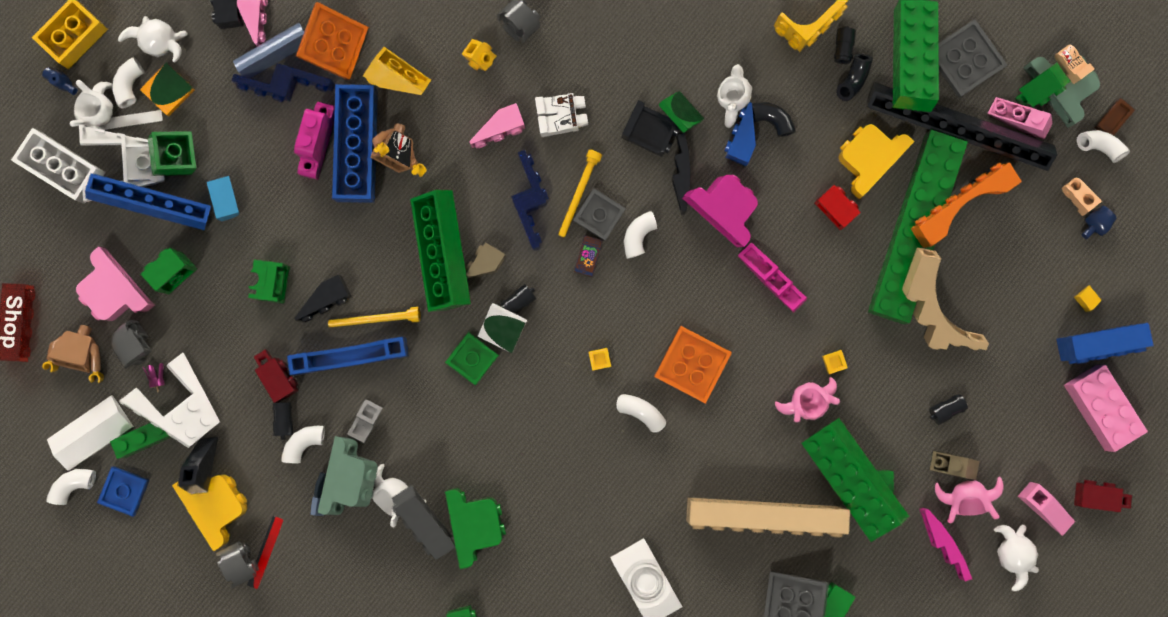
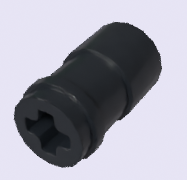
[834,26,856,64]
[500,284,537,314]
[929,394,968,425]
[272,402,293,440]

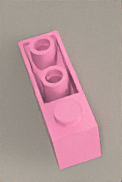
[237,0,268,46]
[988,97,1053,140]
[469,104,525,149]
[1018,482,1075,536]

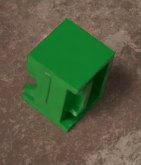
[248,259,290,304]

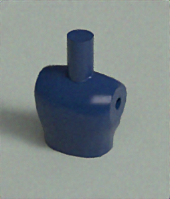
[42,67,78,95]
[1081,206,1117,239]

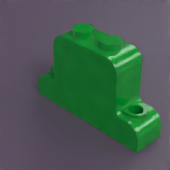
[445,488,506,569]

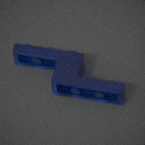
[231,63,335,103]
[511,150,549,251]

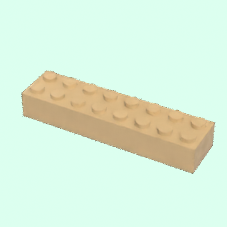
[686,498,850,537]

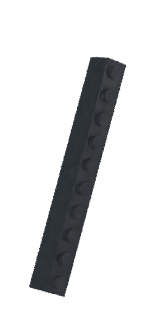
[867,82,1058,171]

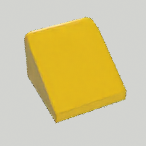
[1074,285,1101,312]

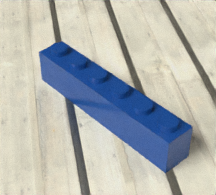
[85,173,211,230]

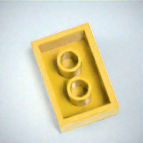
[32,0,108,69]

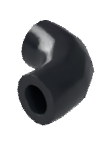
[836,54,873,101]
[752,102,796,137]

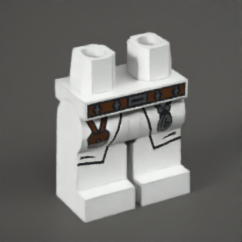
[535,93,588,137]

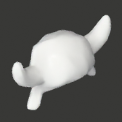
[118,16,188,63]
[717,64,753,128]
[70,80,113,129]
[372,464,426,527]
[994,524,1039,591]

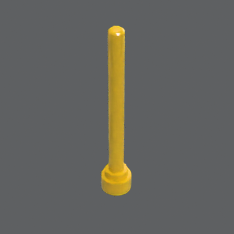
[558,149,603,237]
[328,307,421,327]

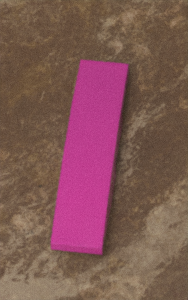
[738,242,807,313]
[919,508,972,581]

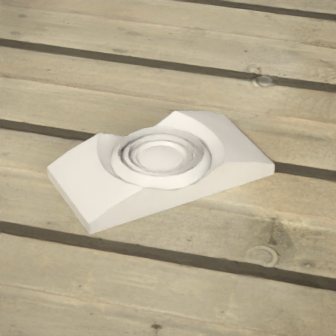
[610,538,682,617]

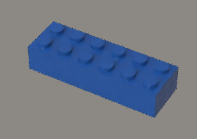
[332,84,378,203]

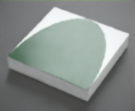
[478,303,527,353]

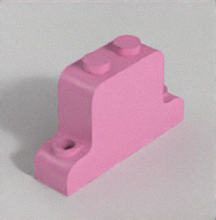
[76,247,155,321]

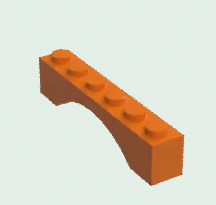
[911,162,1022,248]

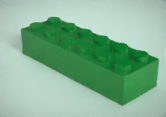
[893,0,939,112]
[410,190,471,312]
[801,418,909,542]

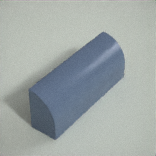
[233,22,305,80]

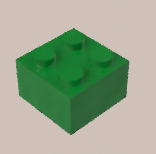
[148,131,196,176]
[141,248,198,294]

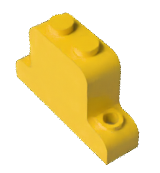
[839,124,915,199]
[172,474,247,551]

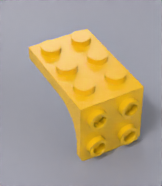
[774,0,849,52]

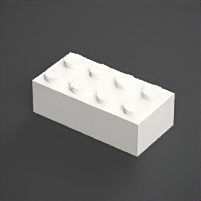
[11,128,106,204]

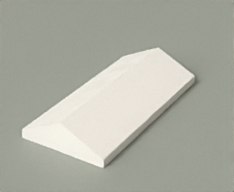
[47,395,134,471]

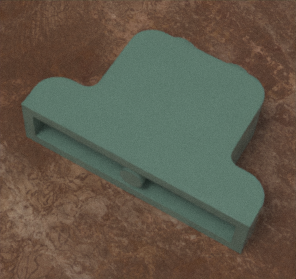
[1023,54,1100,128]
[317,436,378,515]

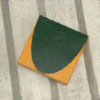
[140,63,195,116]

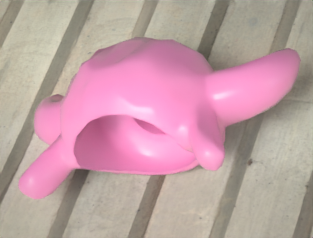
[775,377,840,422]
[935,477,1003,523]

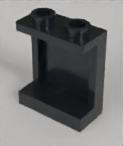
[621,100,679,157]

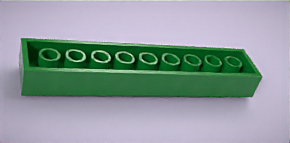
[868,130,968,325]

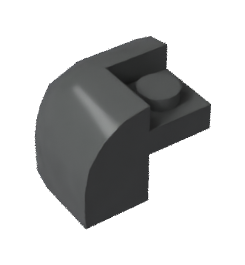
[111,320,152,369]

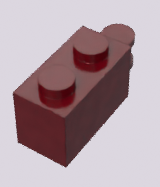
[254,349,299,403]
[1074,480,1133,512]

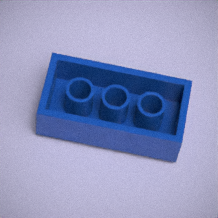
[1056,323,1154,364]

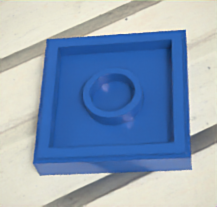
[97,466,149,517]

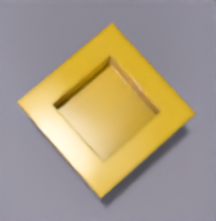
[589,348,611,371]
[822,350,848,374]

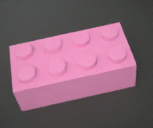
[1064,365,1148,452]

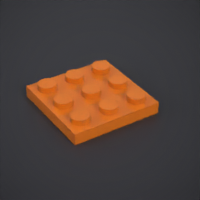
[296,2,369,80]
[654,326,732,404]

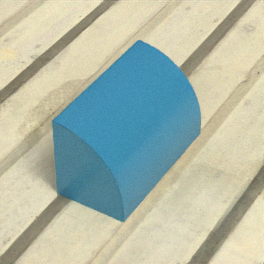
[207,176,239,221]

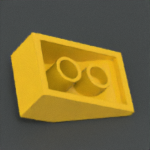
[363,47,431,95]

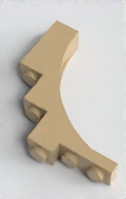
[902,247,989,350]

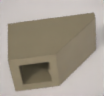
[465,242,506,279]
[930,451,980,480]

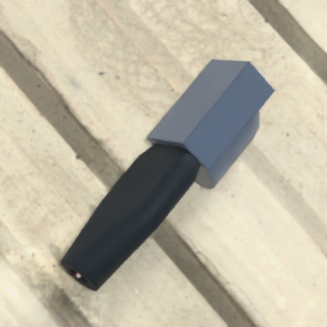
[310,472,326,516]

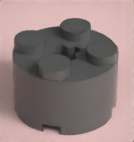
[497,0,541,43]
[216,541,259,588]

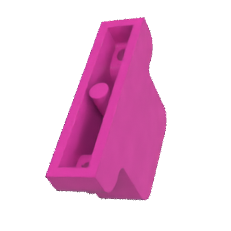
[294,102,335,180]
[682,175,758,247]

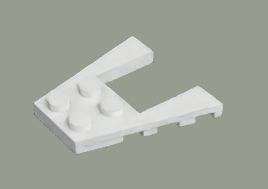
[79,125,164,202]
[119,353,220,448]

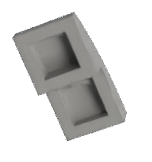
[347,399,383,444]

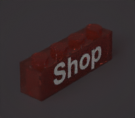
[0,283,35,362]

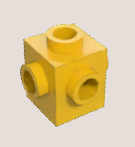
[462,39,496,71]

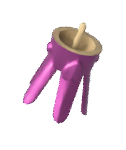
[143,363,165,392]

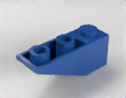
[724,102,756,166]

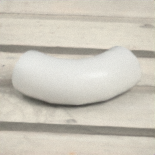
[112,57,145,108]
[1077,130,1130,163]
[624,211,657,259]
[617,394,666,432]
[281,426,325,463]
[46,469,96,505]

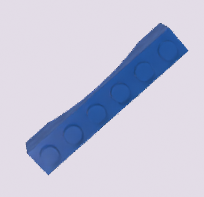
[287,337,409,375]

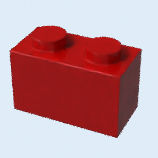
[814,185,861,230]

